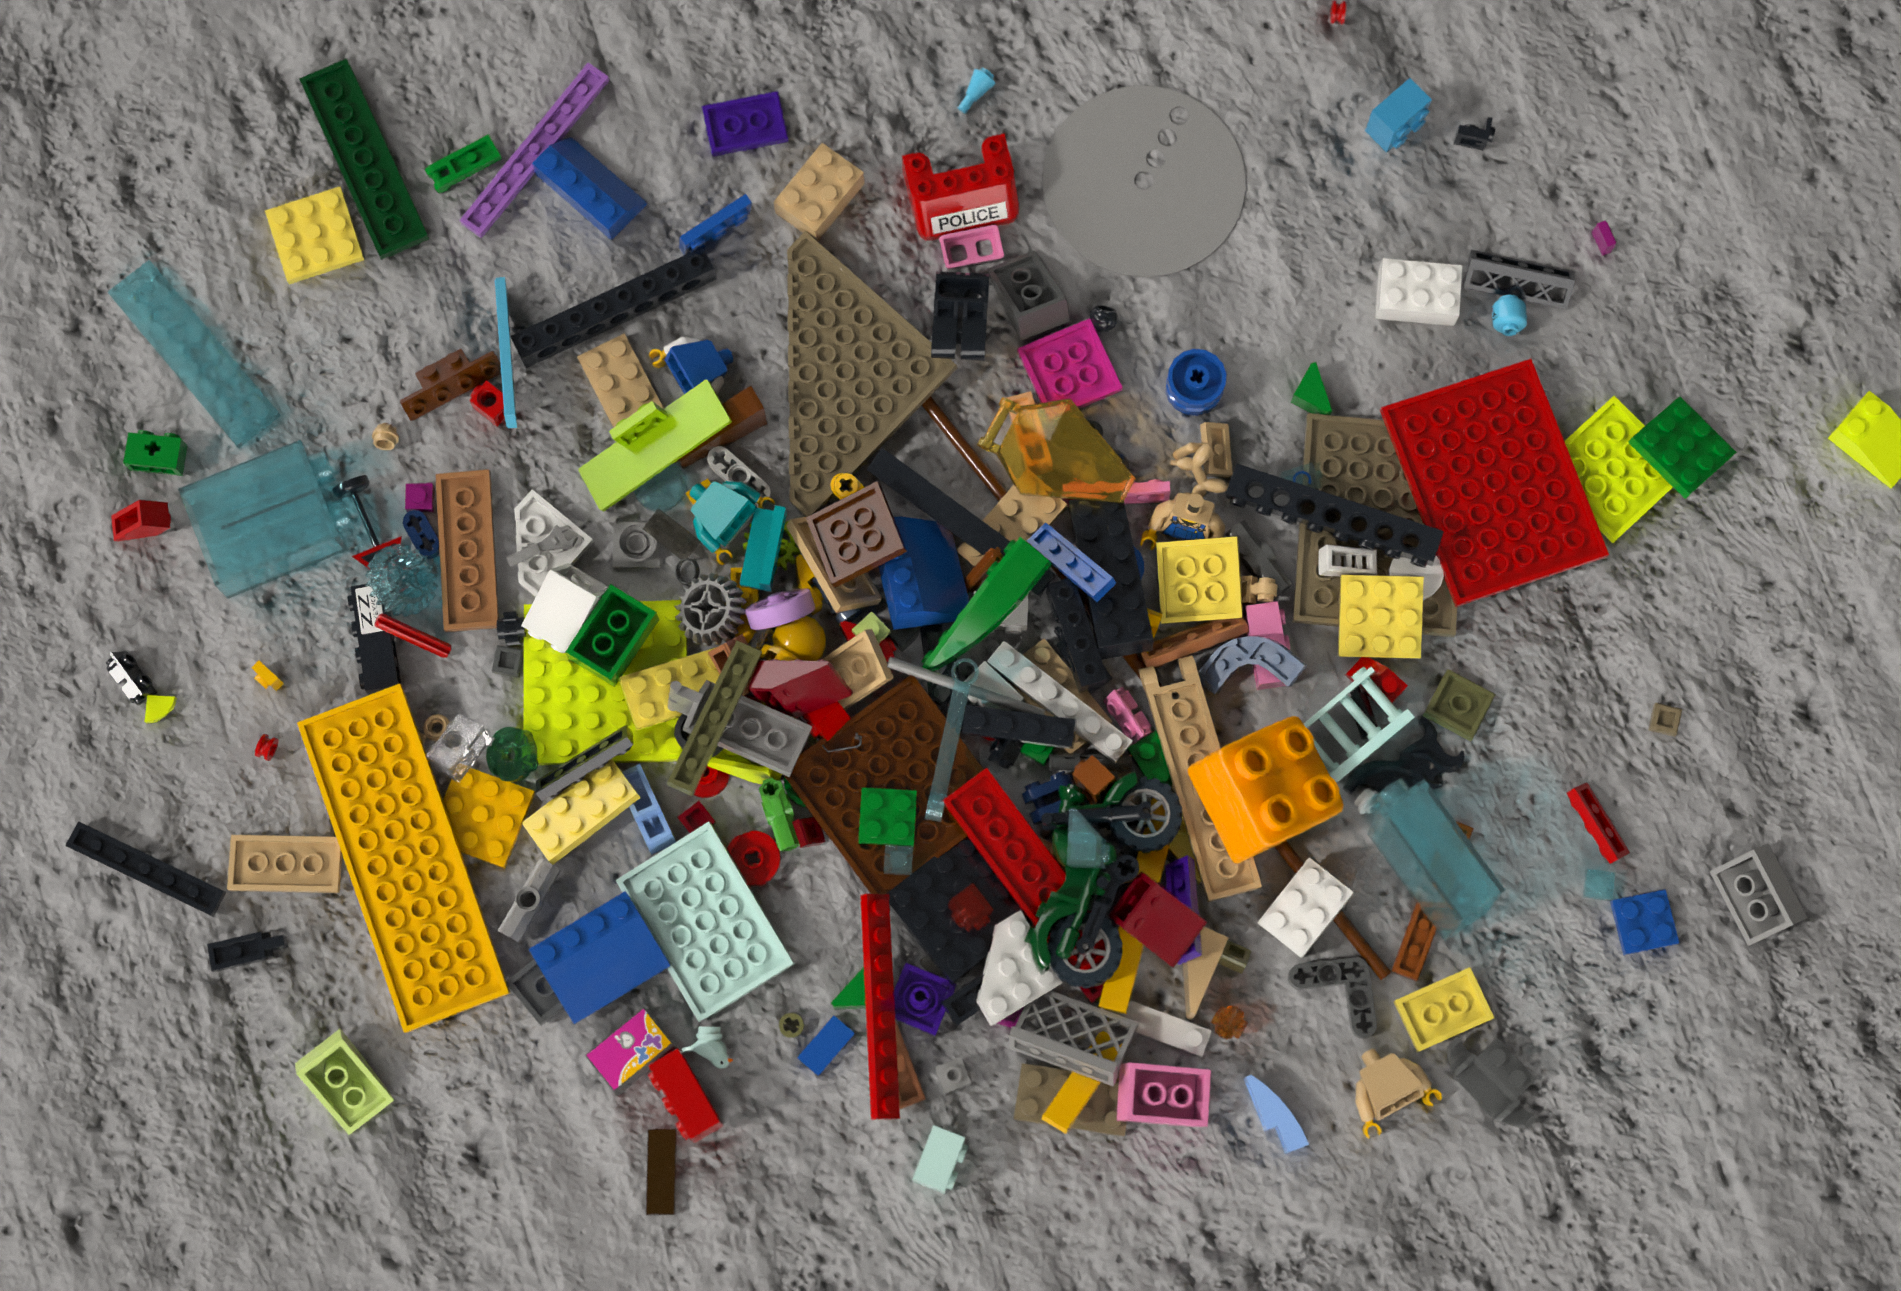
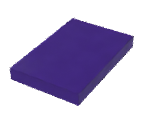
[702,91,789,157]

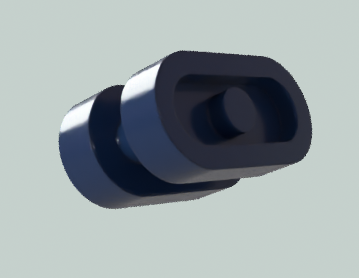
[1021,771,1084,825]

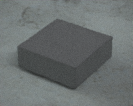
[492,645,524,678]

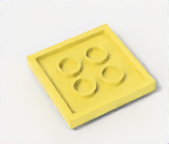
[265,186,365,284]
[1156,537,1243,624]
[1338,575,1424,658]

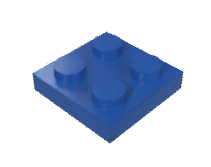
[1610,889,1679,956]

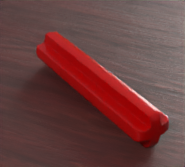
[374,613,452,658]

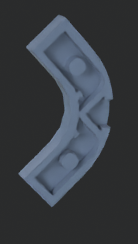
[1198,636,1308,695]

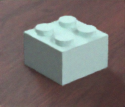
[913,1125,968,1194]

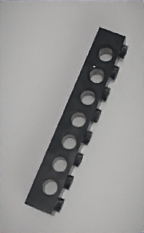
[510,247,717,369]
[1226,463,1444,568]

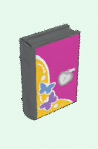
[585,1007,677,1096]

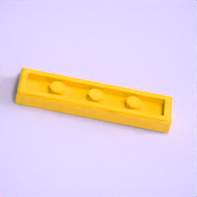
[1042,1031,1123,1134]

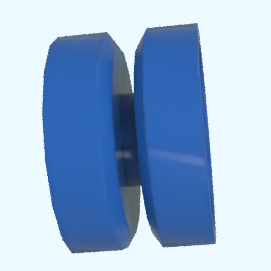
[1165,349,1226,416]

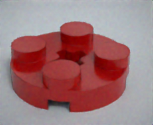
[727,831,781,887]

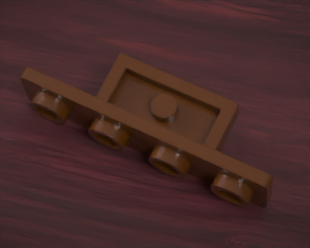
[400,349,501,421]

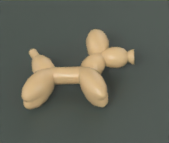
[1170,443,1229,497]

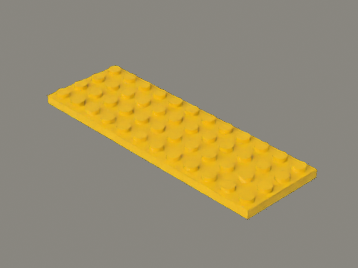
[297,684,511,1033]

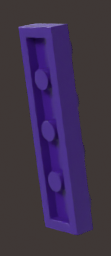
[1165,855,1202,965]

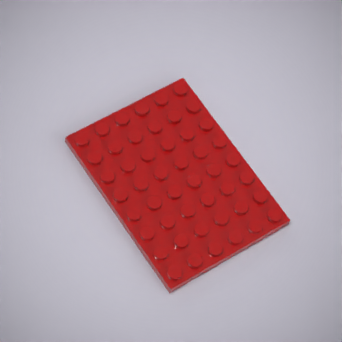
[1380,359,1609,607]

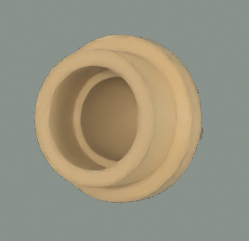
[372,423,399,450]

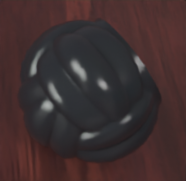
[1090,305,1118,332]

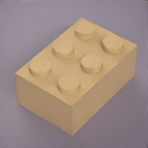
[774,143,864,241]

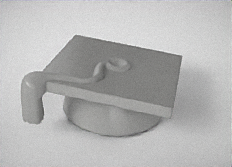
[609,515,661,568]

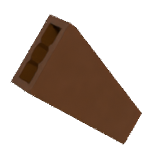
[674,386,767,469]

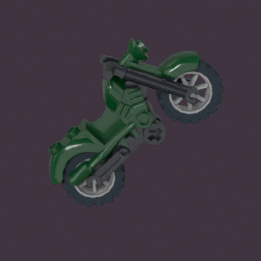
[1024,772,1182,988]

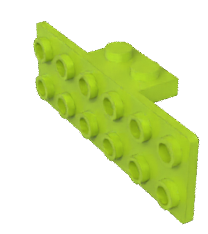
[578,380,732,511]

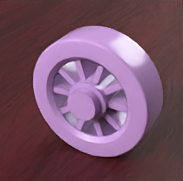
[745,588,815,630]

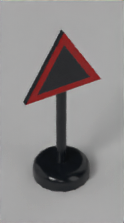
[332,475,402,588]

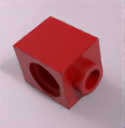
[469,380,505,427]

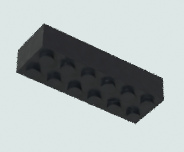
[1069,491,1153,660]

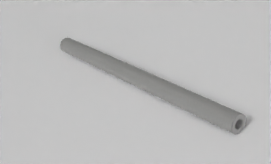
[887,657,1045,715]

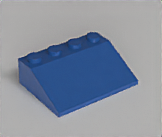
[878,516,969,630]
[529,891,671,1024]

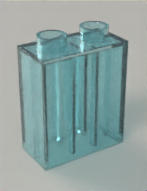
[178,439,355,599]
[1367,778,1505,942]

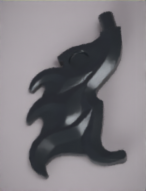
[1343,717,1465,802]

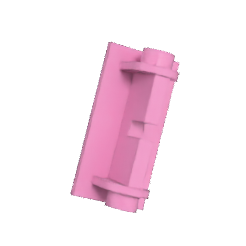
[1103,687,1153,745]

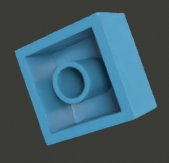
[1365,78,1432,153]

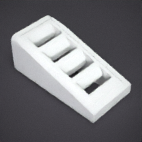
[1319,544,1377,576]

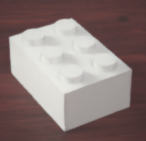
[1375,258,1462,326]
[1257,857,1354,958]

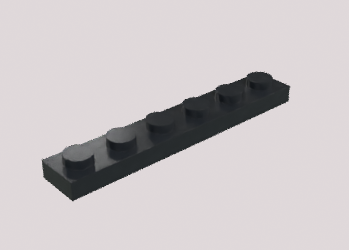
[65,821,227,917]

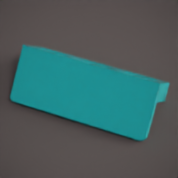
[740,505,787,592]

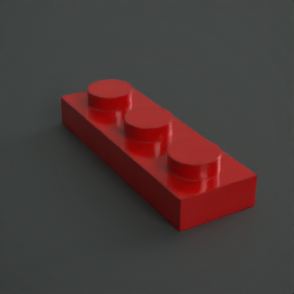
[1566,782,1630,864]

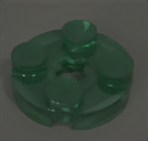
[486,727,538,782]

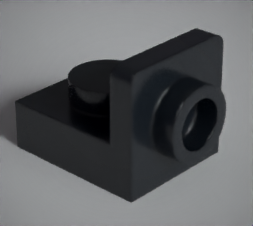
[1453,117,1496,151]

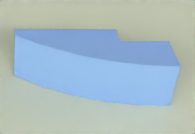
[622,764,676,855]
[1244,1075,1309,1154]

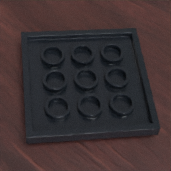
[886,837,1030,984]

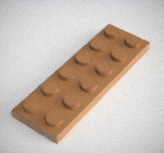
[436,469,499,632]

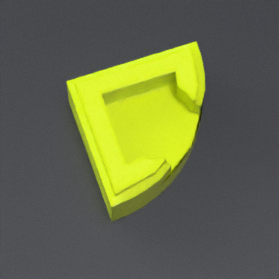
[144,695,177,724]

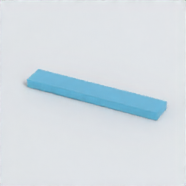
[495,277,517,428]

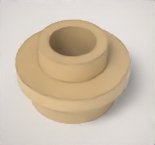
[423,714,451,742]

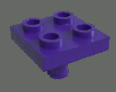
[894,963,957,1036]

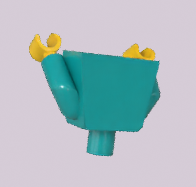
[689,481,775,565]

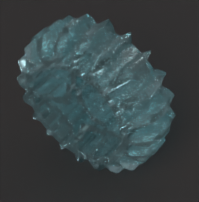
[365,544,438,617]

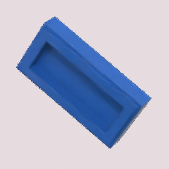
[797,1015,855,1077]

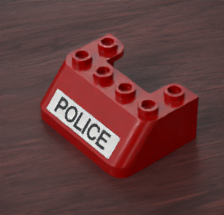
[902,133,1019,241]

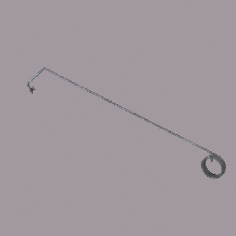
[675,558,862,752]

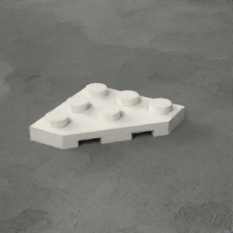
[514,489,594,598]
[976,910,1062,1026]

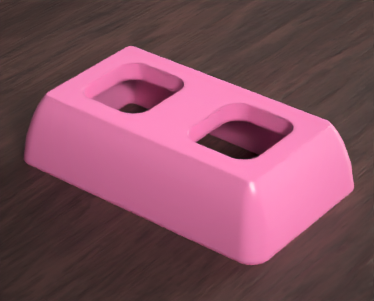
[939,225,1004,269]

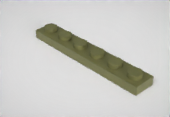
[667,641,762,796]

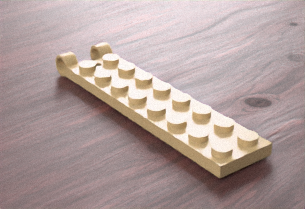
[1139,655,1262,902]

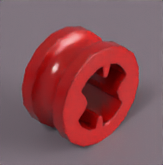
[1330,0,1346,25]
[255,734,279,761]

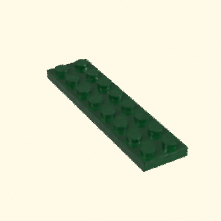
[299,58,429,260]

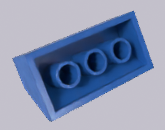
[532,137,647,241]

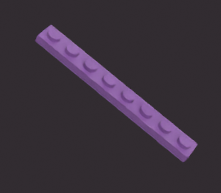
[459,63,610,239]

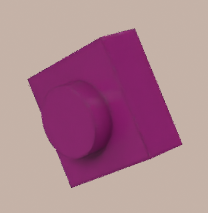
[405,483,434,512]

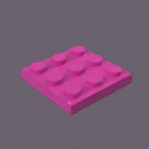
[1017,318,1123,421]

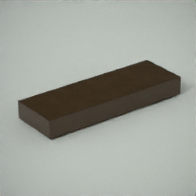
[646,1129,677,1215]

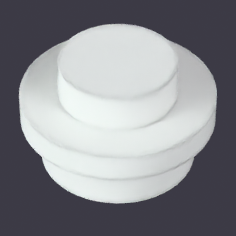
[1354,788,1380,814]

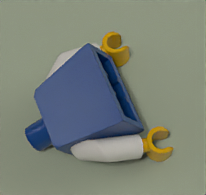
[649,337,733,394]

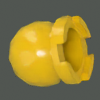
[760,615,826,661]

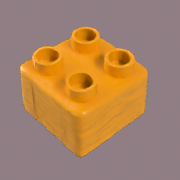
[1188,716,1344,863]

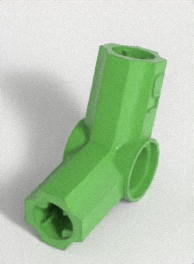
[758,778,800,852]

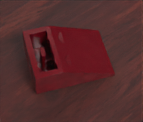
[748,659,853,719]
[1108,871,1207,968]

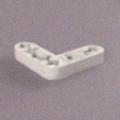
[707,446,771,546]

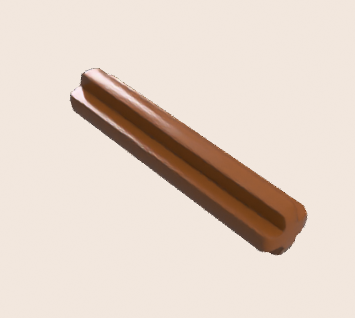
[964,547,1003,593]

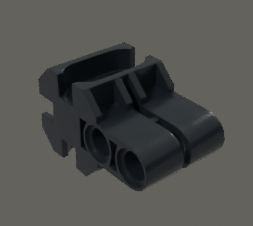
[931,271,989,361]

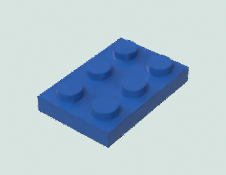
[679,194,752,255]

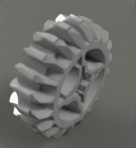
[675,573,747,646]

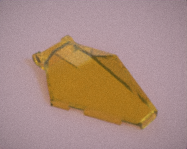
[977,397,1136,503]

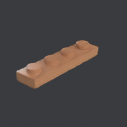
[1139,618,1249,668]

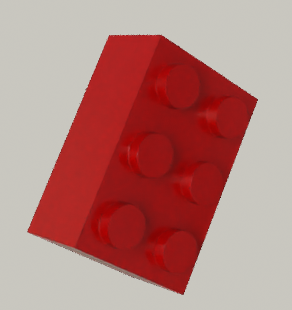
[647,1048,724,1143]

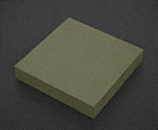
[1422,669,1496,742]

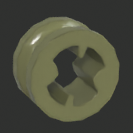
[779,1013,804,1038]

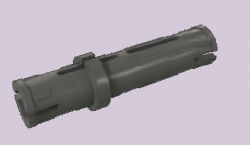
[1049,751,1132,772]

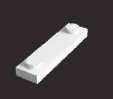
[1097,1000,1211,1058]

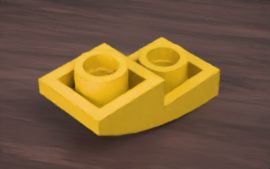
[795,554,823,616]

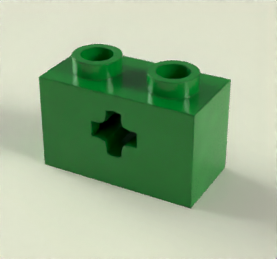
[123,430,188,476]

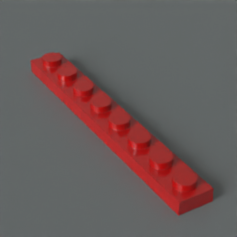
[860,893,900,1120]

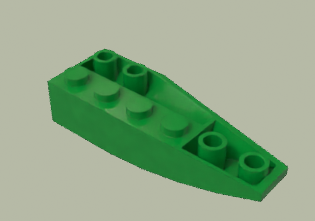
[921,537,1052,672]

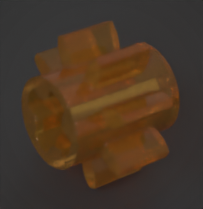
[1211,1005,1248,1040]

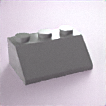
[1709,843,1807,946]

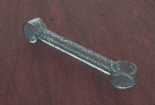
[924,658,979,822]

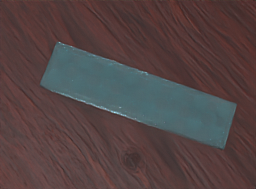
[107,260,281,448]

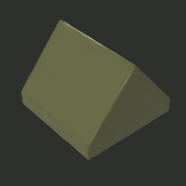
[1218,940,1252,974]

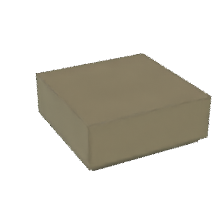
[1648,703,1682,737]

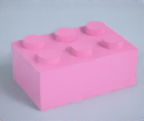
[1117,1063,1211,1127]

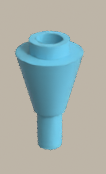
[957,68,996,114]

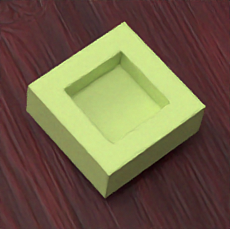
[852,611,891,643]

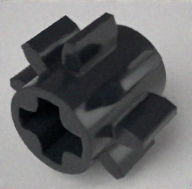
[496,611,526,646]

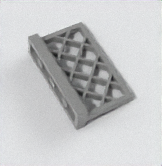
[1009,991,1138,1086]

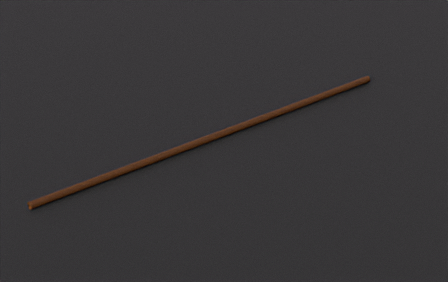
[921,396,1391,980]

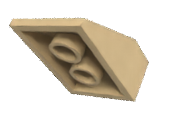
[1183,927,1229,1020]

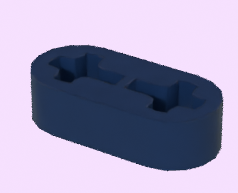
[403,510,440,559]

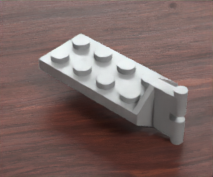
[667,680,813,777]

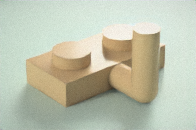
[1173,422,1233,478]

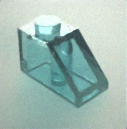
[1067,808,1110,869]

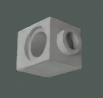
[935,1057,971,1096]

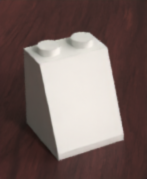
[521,563,608,653]

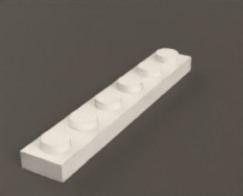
[987,641,1133,764]

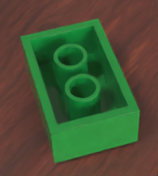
[565,584,659,687]

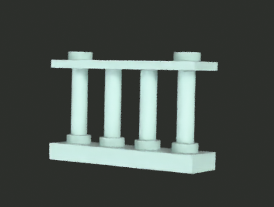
[1302,667,1415,783]

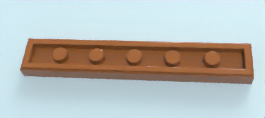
[1391,818,1474,982]

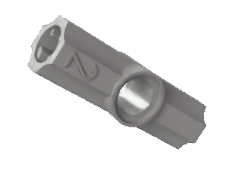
[497,859,561,943]

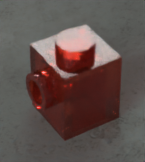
[948,883,993,932]

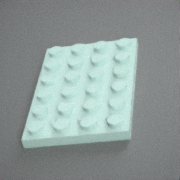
[616,822,795,1023]

